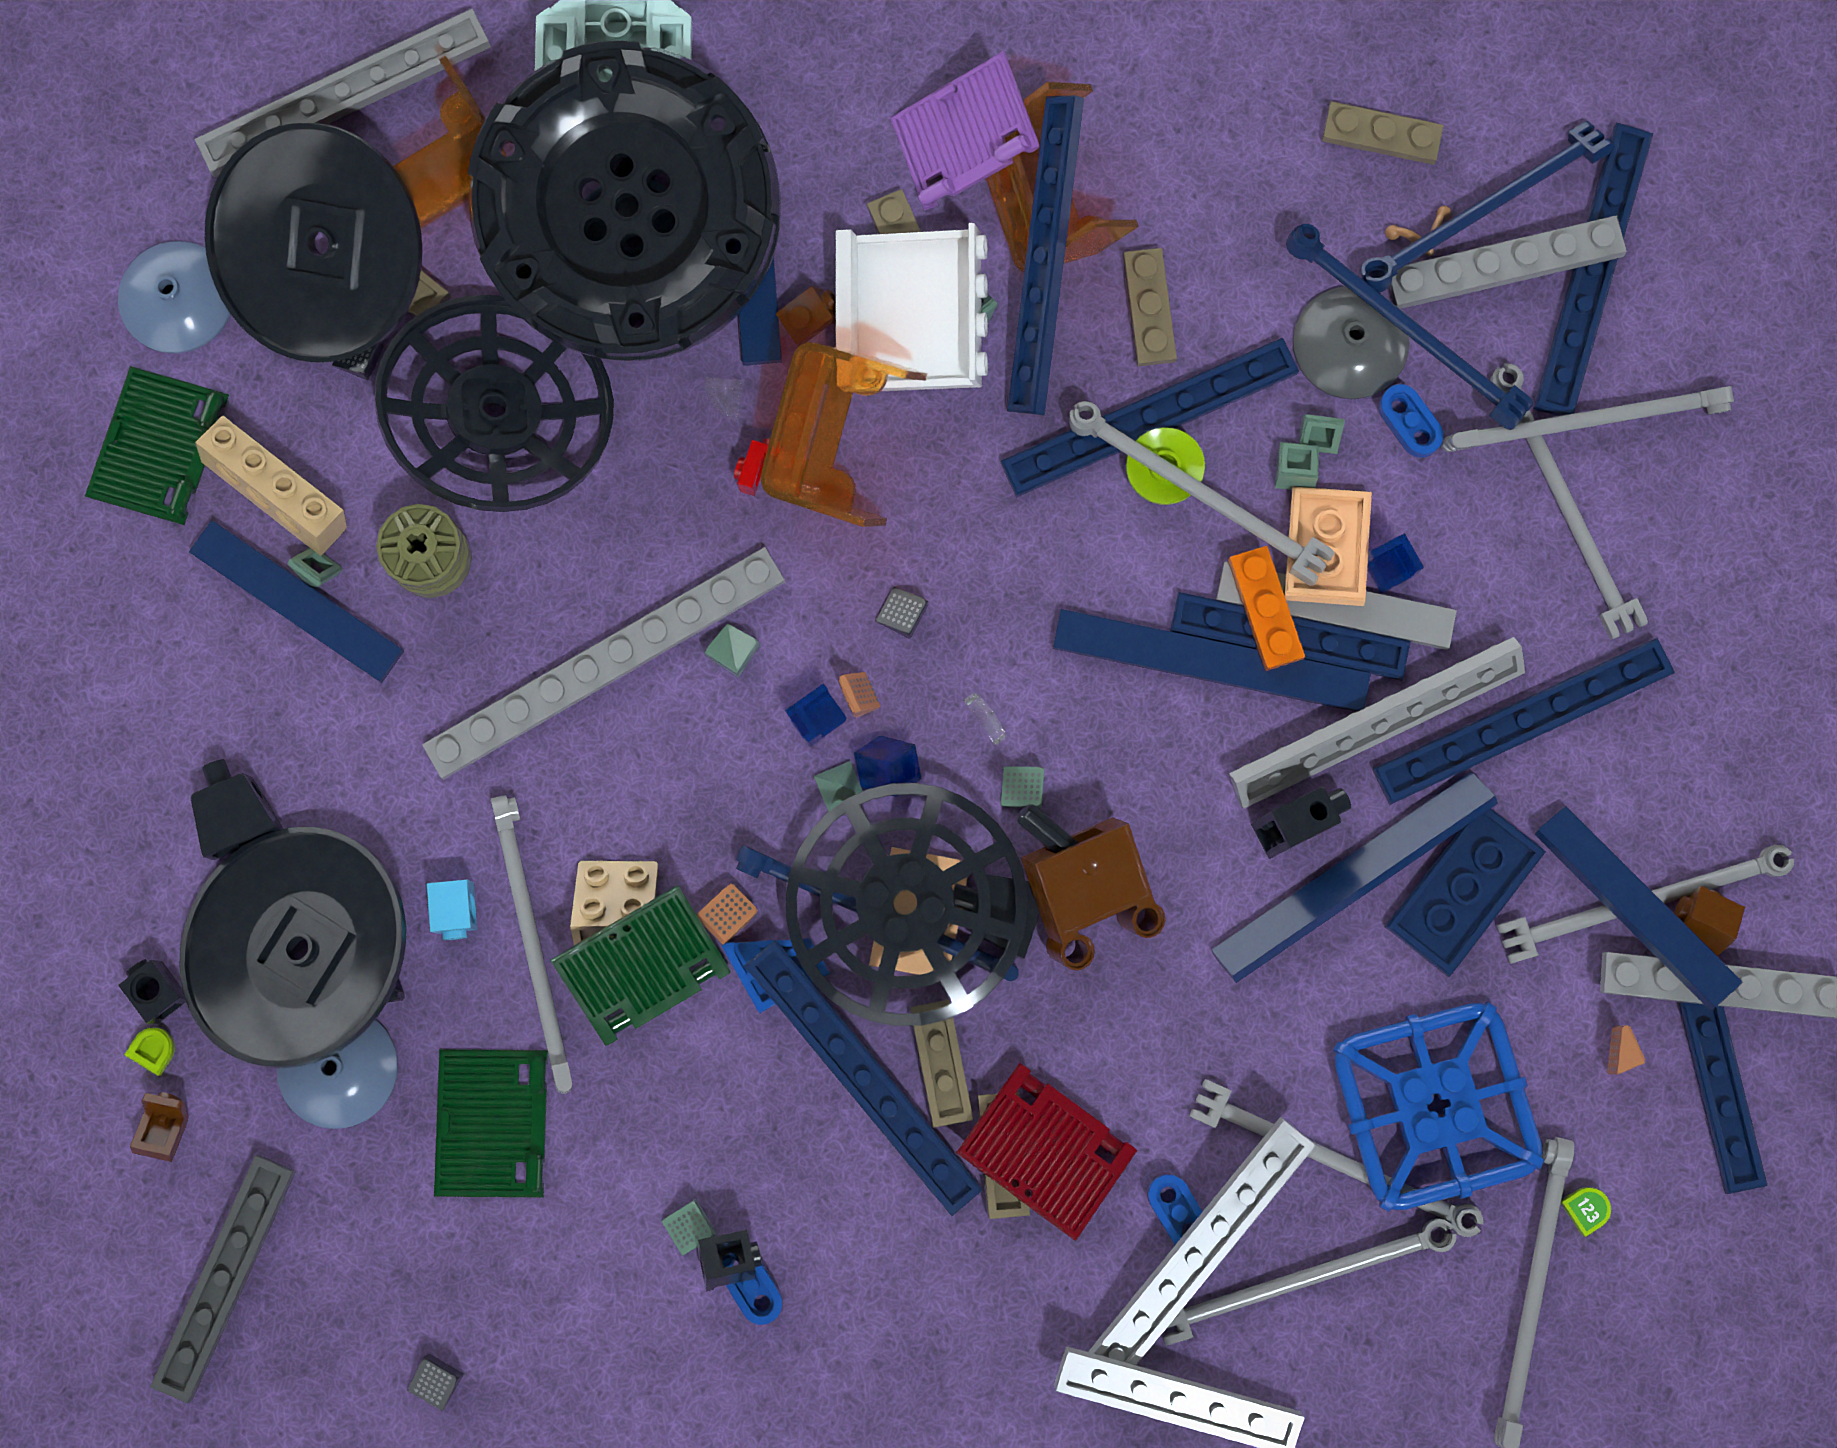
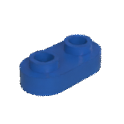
[1379,384,1443,458]
[1147,1174,1203,1245]
[723,1257,783,1325]

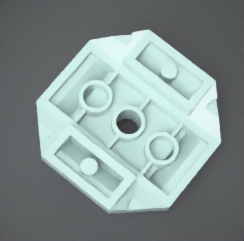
[535,0,693,82]

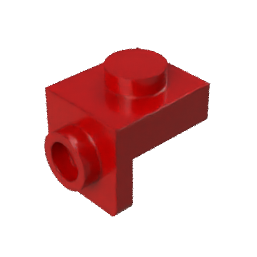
[734,438,791,496]

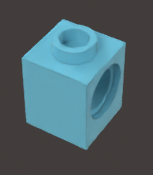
[427,880,477,940]

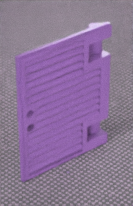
[890,51,1040,211]

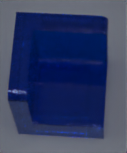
[1367,533,1424,594]
[785,683,847,747]
[854,736,922,797]

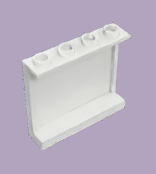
[836,223,988,392]

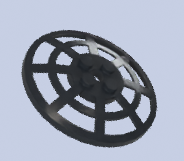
[375,295,614,512]
[786,783,1028,1026]

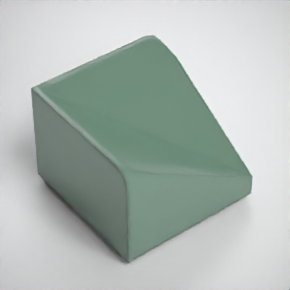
[704,623,760,677]

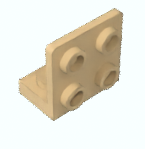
[570,861,658,945]

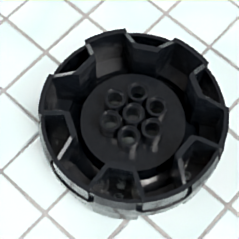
[468,40,781,361]

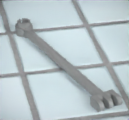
[1490,364,1648,640]
[1441,386,1734,452]
[1069,401,1335,586]
[491,795,572,1094]
[1497,845,1794,964]
[1189,1079,1483,1237]
[1494,1137,1574,1448]
[1163,1218,1457,1345]

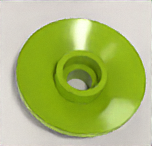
[1126,428,1205,505]

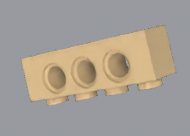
[195,416,347,556]

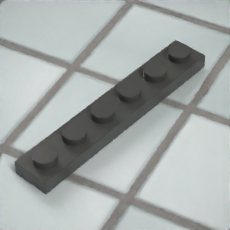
[150,1155,296,1403]

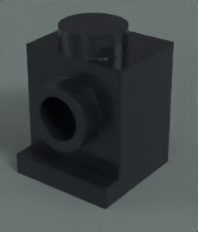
[698,1230,762,1291]

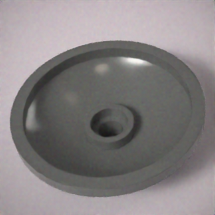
[1293,286,1409,399]

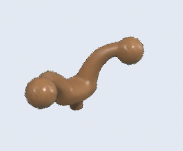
[1385,206,1452,257]

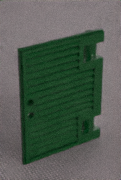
[85,366,229,525]
[550,885,731,1046]
[434,1049,548,1198]

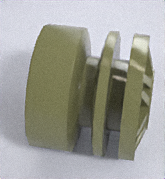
[376,504,472,598]

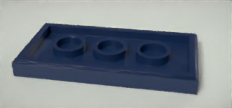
[1384,809,1546,977]

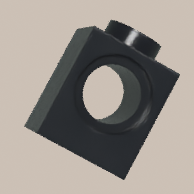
[118,959,186,1024]

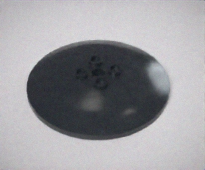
[205,123,423,362]
[179,827,406,1068]

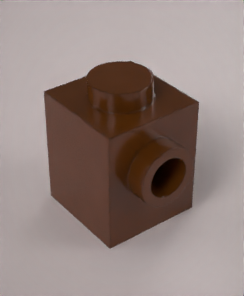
[1674,886,1745,956]

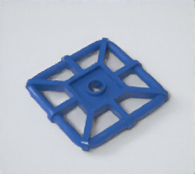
[1333,1002,1545,1212]

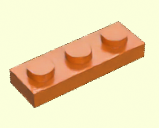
[1228,546,1305,671]

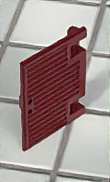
[956,1063,1138,1241]

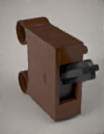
[1017,804,1166,970]

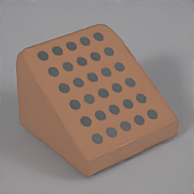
[838,672,880,718]
[697,883,758,945]
[1607,1025,1645,1075]

